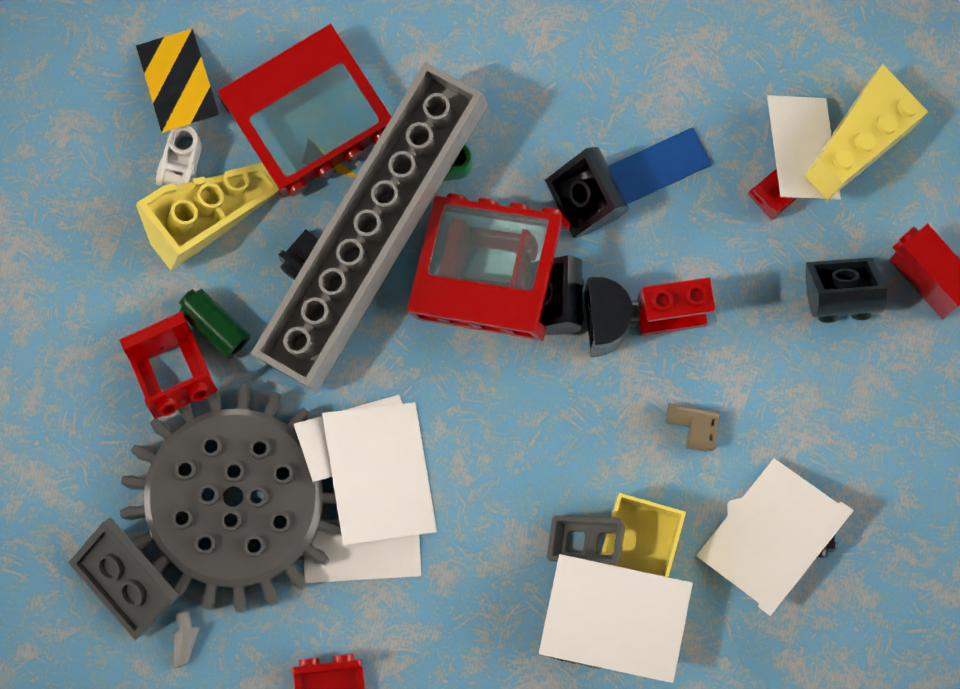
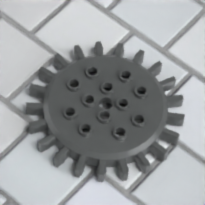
[120,385,342,613]

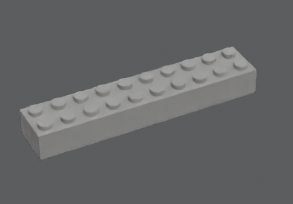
[251,62,488,393]

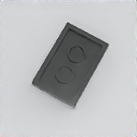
[68,518,179,640]

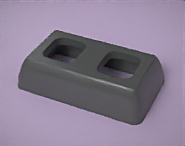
[547,515,625,565]

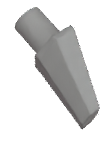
[173,611,199,668]

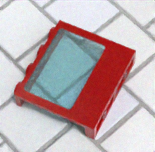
[217,23,392,198]
[407,193,570,341]

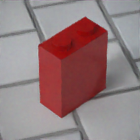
[889,223,960,320]

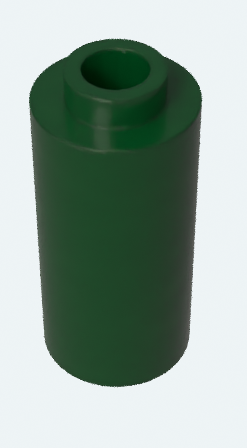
[179,289,251,359]

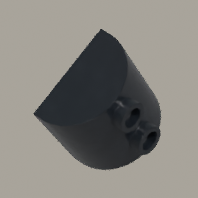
[545,147,629,238]
[529,255,584,335]
[806,258,887,323]
[584,277,640,357]

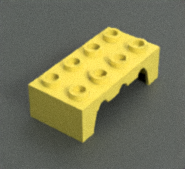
[600,493,686,577]

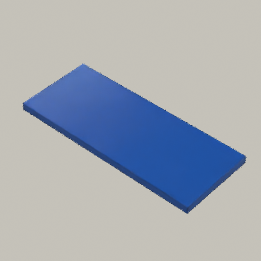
[609,127,712,204]

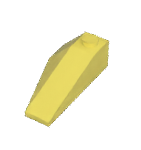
[136,163,279,270]

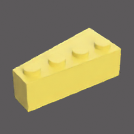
[805,64,928,200]

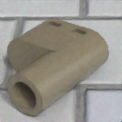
[666,403,720,452]

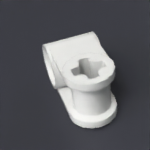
[156,125,202,186]

